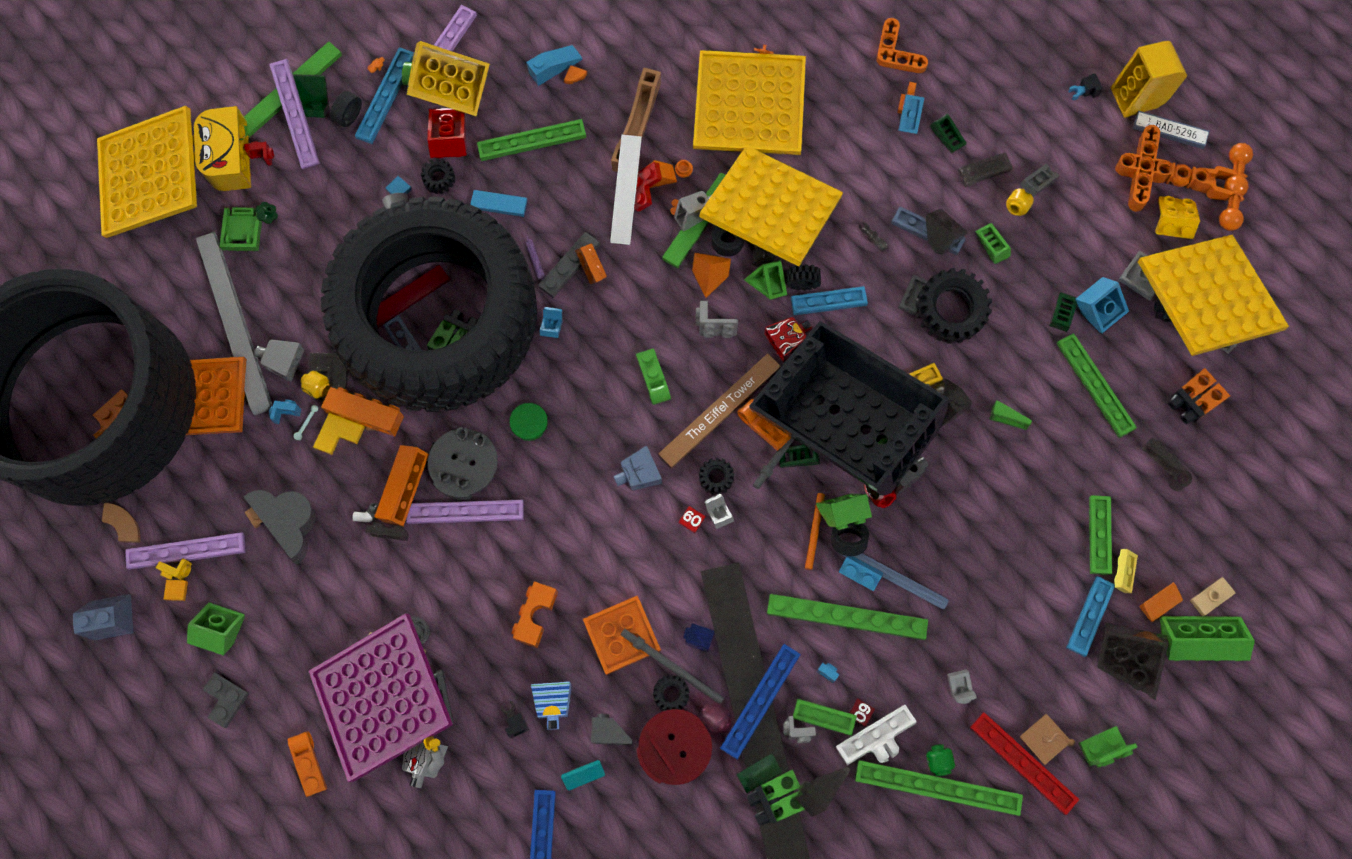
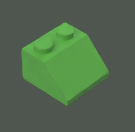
[816,493,872,530]
[187,602,245,656]

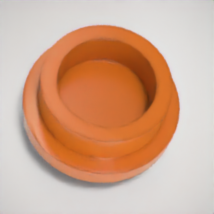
[675,160,693,178]

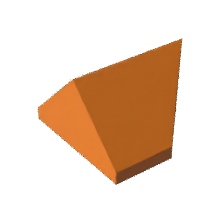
[692,253,731,298]

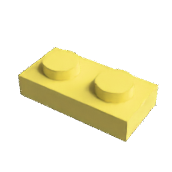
[1114,549,1138,593]

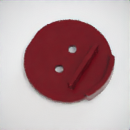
[636,709,712,785]

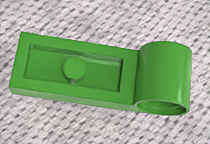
[636,348,671,405]

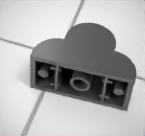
[244,490,316,565]

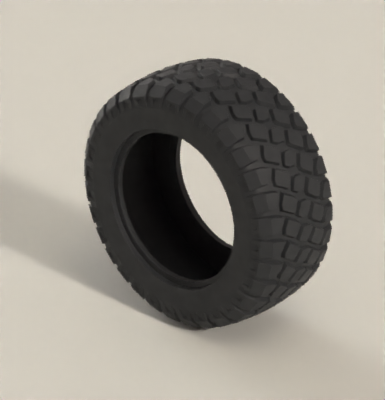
[321,197,537,412]

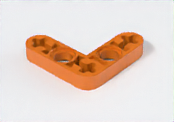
[876,18,928,73]

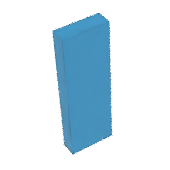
[470,190,528,217]

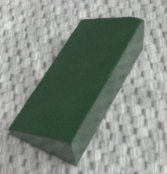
[736,753,782,793]

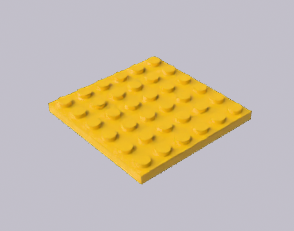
[693,50,806,155]
[97,106,197,238]
[699,147,843,267]
[1137,234,1289,356]

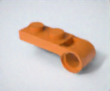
[737,399,791,451]
[288,731,327,797]

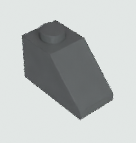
[591,714,633,745]

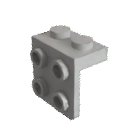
[696,301,738,338]

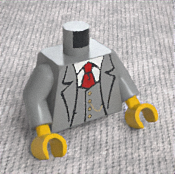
[402,737,448,788]

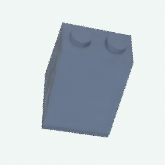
[73,594,134,640]

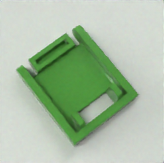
[220,207,262,251]

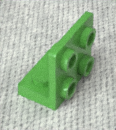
[1078,726,1137,768]

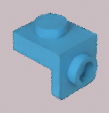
[540,307,562,338]
[269,400,302,424]

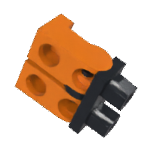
[1167,368,1230,425]

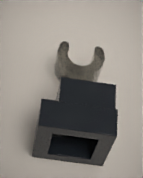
[501,701,529,739]

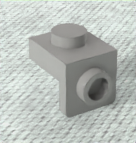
[704,494,734,529]
[947,669,977,704]

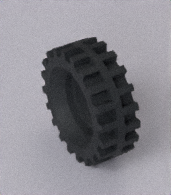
[916,268,992,344]

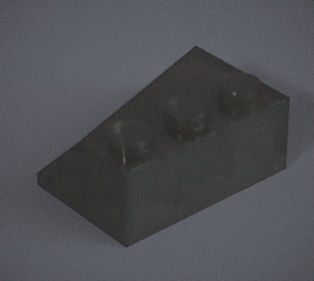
[1097,622,1169,700]

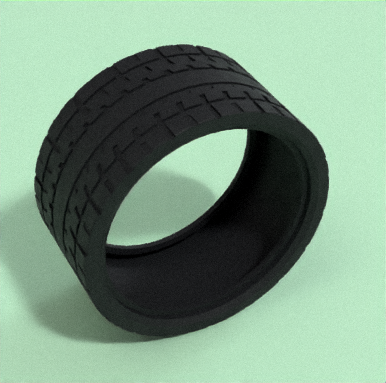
[0,269,196,506]

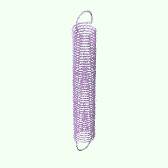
[525,236,545,280]

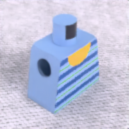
[531,682,572,730]

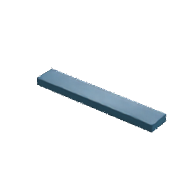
[355,47,414,144]

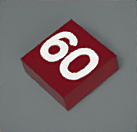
[849,698,875,727]

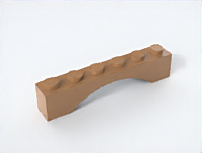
[611,68,661,172]

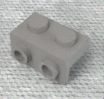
[783,716,816,743]

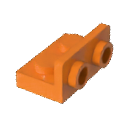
[575,243,607,284]

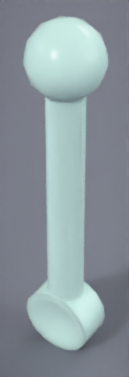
[294,405,318,440]

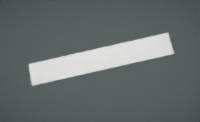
[610,135,642,245]

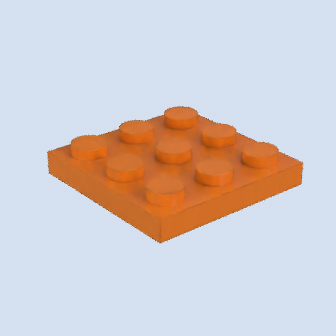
[583,595,661,675]

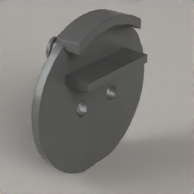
[428,427,498,500]

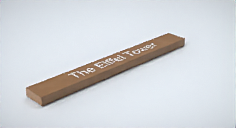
[658,354,781,469]

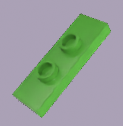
[793,699,857,736]

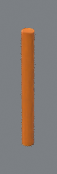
[805,493,825,570]

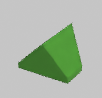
[744,260,787,300]

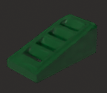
[930,114,967,153]
[1049,292,1077,332]
[779,445,820,468]

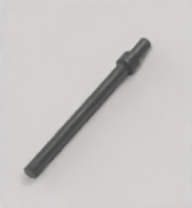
[753,398,822,489]
[620,628,724,704]

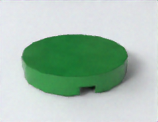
[510,403,548,441]

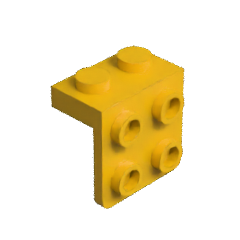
[1155,196,1200,239]

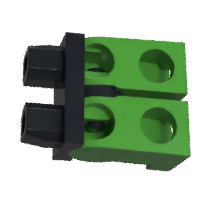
[427,309,478,350]
[747,769,810,825]

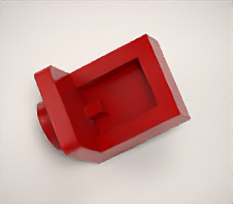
[244,141,274,166]

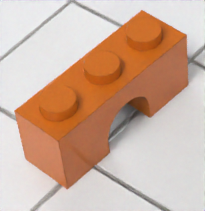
[511,581,558,648]

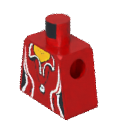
[764,317,812,362]

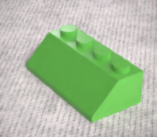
[1160,616,1255,661]

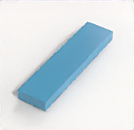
[791,286,868,315]
[1066,576,1115,657]

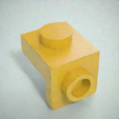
[156,558,192,580]

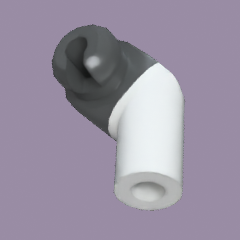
[353,503,378,522]

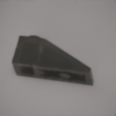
[795,767,851,817]

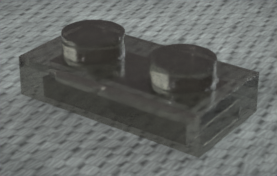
[365,523,409,541]

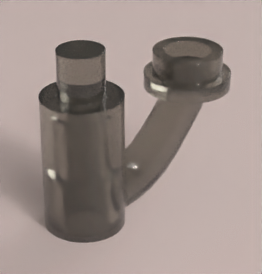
[752,245,777,267]

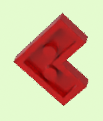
[634,162,662,212]

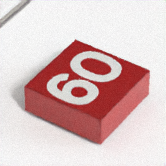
[679,506,706,534]

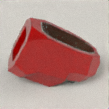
[864,485,896,508]

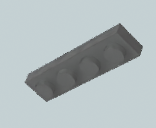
[538,232,600,298]

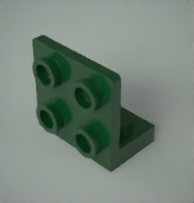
[293,74,330,118]

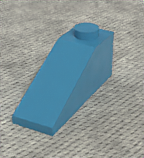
[527,45,583,86]

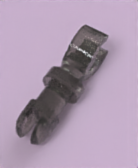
[859,222,888,252]

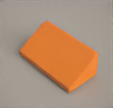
[1139,582,1183,623]

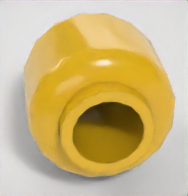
[1006,188,1034,216]
[300,371,330,399]

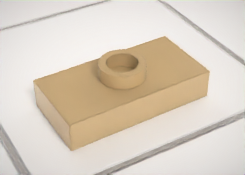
[1190,577,1235,616]

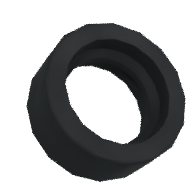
[330,91,362,127]
[831,522,869,556]

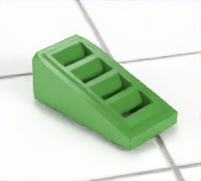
[975,223,1011,264]
[989,400,1032,430]

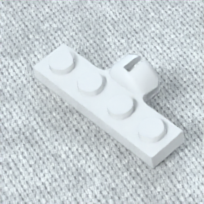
[836,705,917,765]

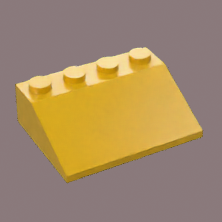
[407,41,490,116]

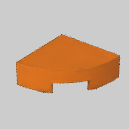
[564,65,587,84]

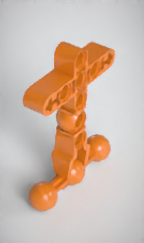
[1115,125,1253,231]

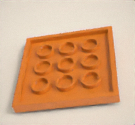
[186,357,247,435]

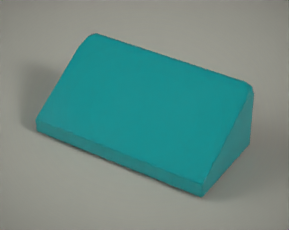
[561,760,605,790]

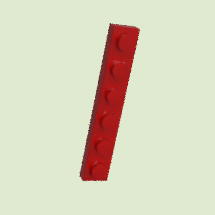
[969,712,1080,815]

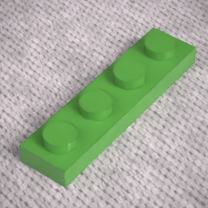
[1089,495,1112,575]

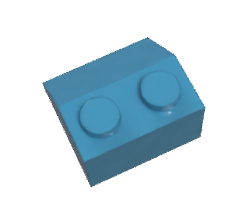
[1076,277,1129,333]

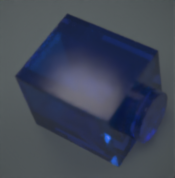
[683,623,715,652]

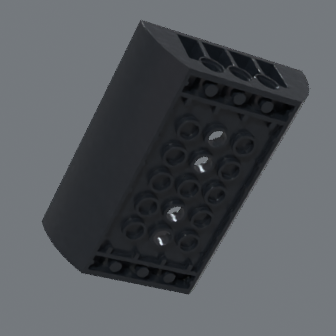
[749,321,949,496]

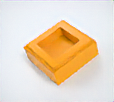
[163,580,188,601]

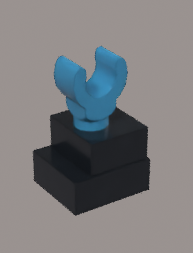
[1068,73,1103,100]

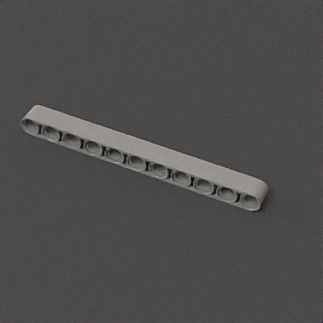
[196,232,273,416]

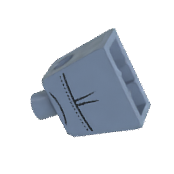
[613,446,662,491]

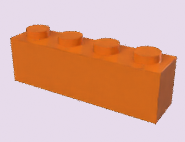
[321,387,404,437]
[374,445,429,527]

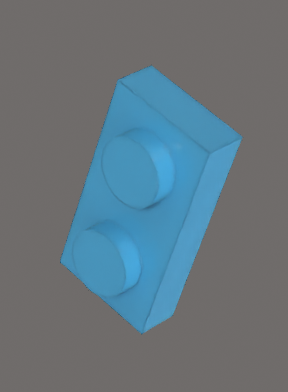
[898,94,924,134]
[839,556,883,591]

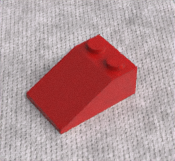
[427,108,467,158]

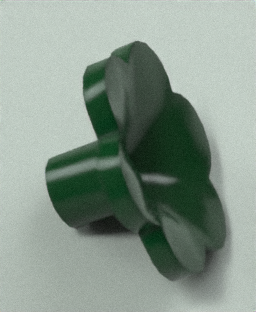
[255,202,278,224]

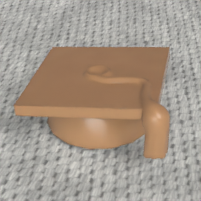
[1020,714,1075,765]

